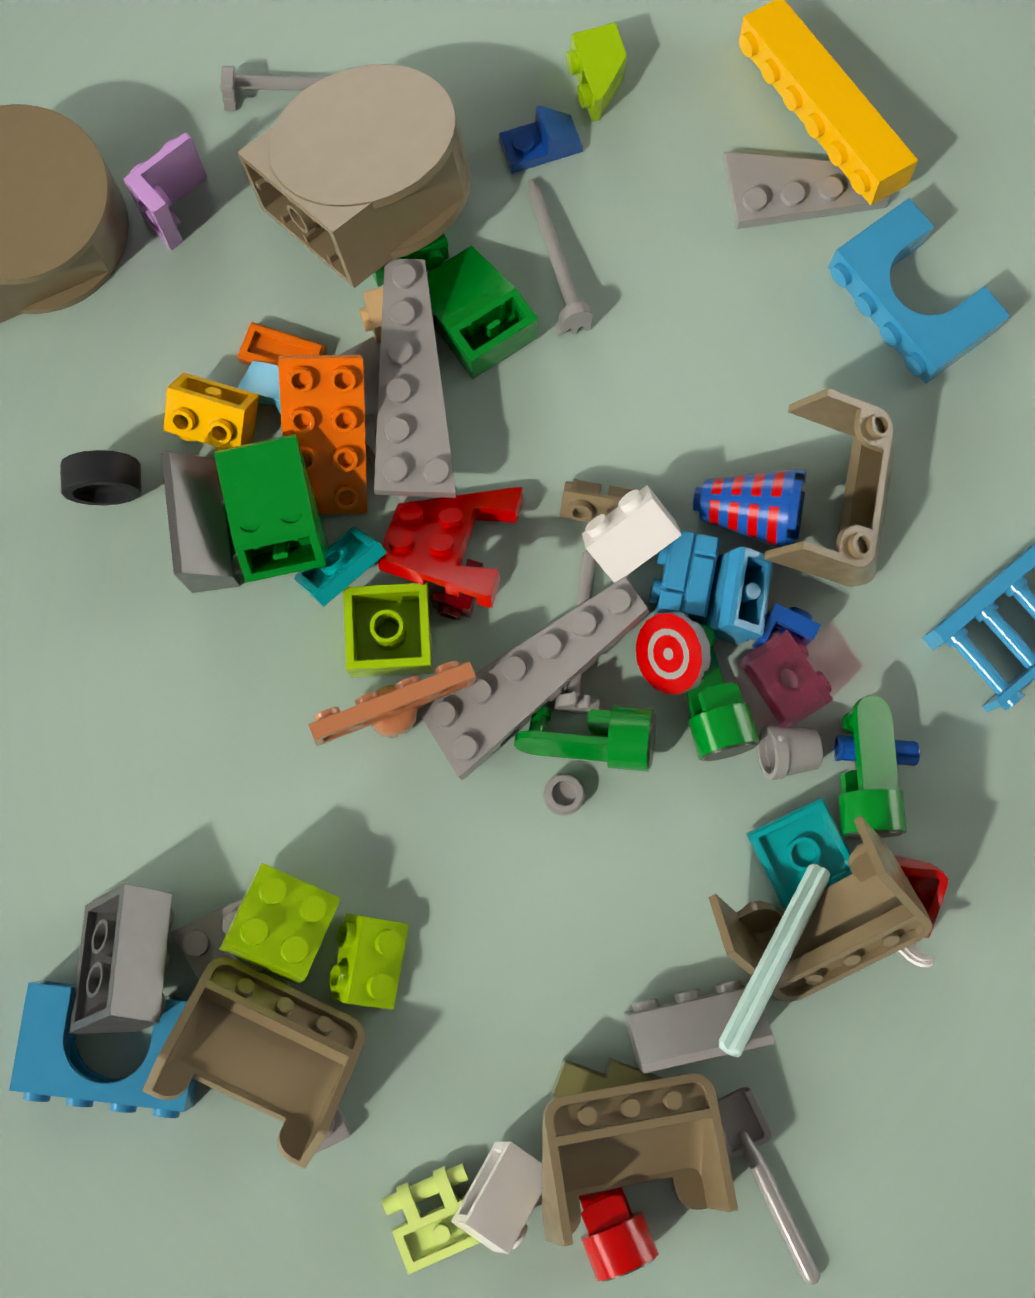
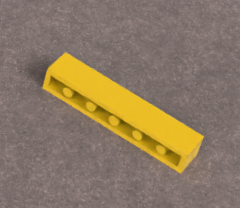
[739,0,918,206]

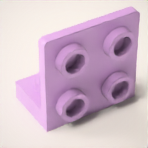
[123,132,207,251]

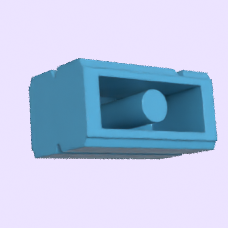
[649,530,721,624]
[705,547,774,644]

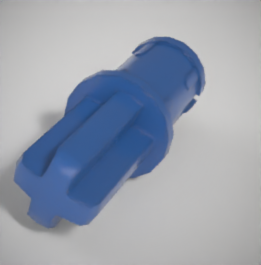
[834,734,920,766]

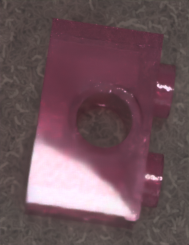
[739,630,834,728]

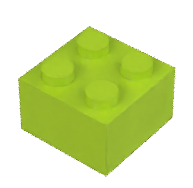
[343,583,433,678]
[219,863,341,984]

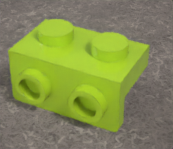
[329,913,409,1010]

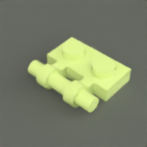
[381,1163,480,1275]

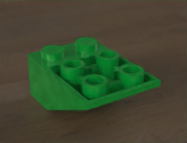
[427,245,538,380]
[214,434,329,583]

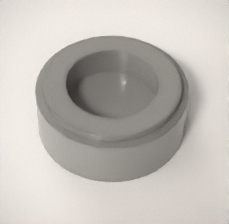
[543,773,585,816]

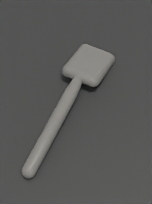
[717,1087,820,1285]

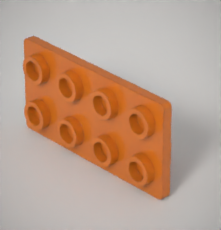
[278,355,367,514]

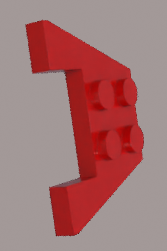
[378,487,524,608]

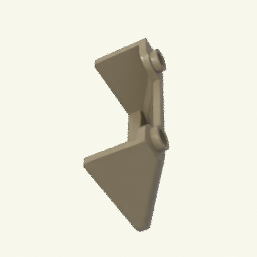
[142,957,366,1169]
[542,1073,738,1247]

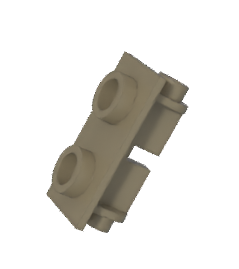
[559,478,635,522]

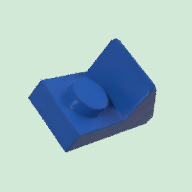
[499,106,583,174]

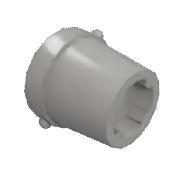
[757,725,823,780]

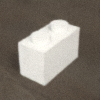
[582,485,682,583]
[451,1141,542,1254]

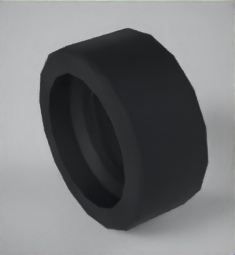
[60,450,142,506]

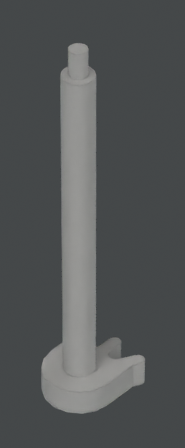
[220,66,325,111]
[528,179,593,336]
[555,550,601,714]

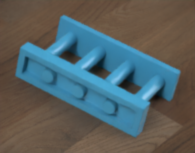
[922,543,1035,712]

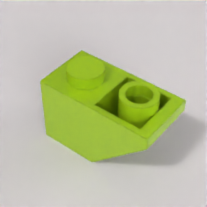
[566,22,627,122]

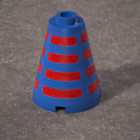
[693,469,806,548]

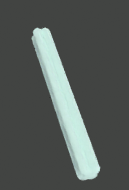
[719,864,830,1057]

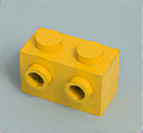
[163,372,259,450]

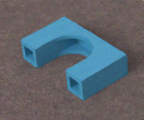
[828,198,1010,384]
[9,980,198,1118]

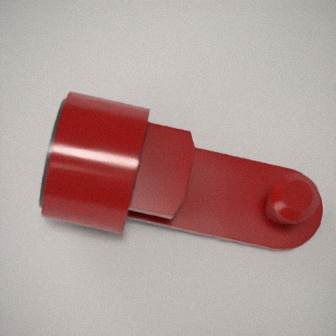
[579,1187,659,1282]

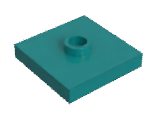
[294,526,387,607]
[746,797,853,909]

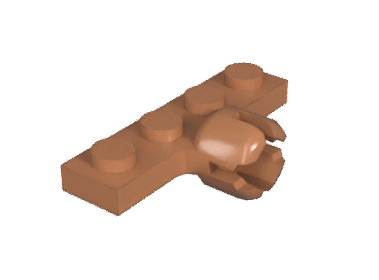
[308,660,476,746]

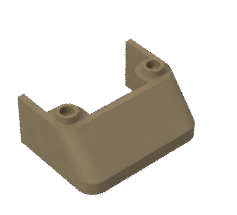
[764,388,894,587]
[708,816,932,1002]

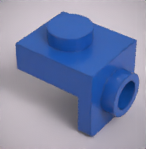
[752,603,821,649]

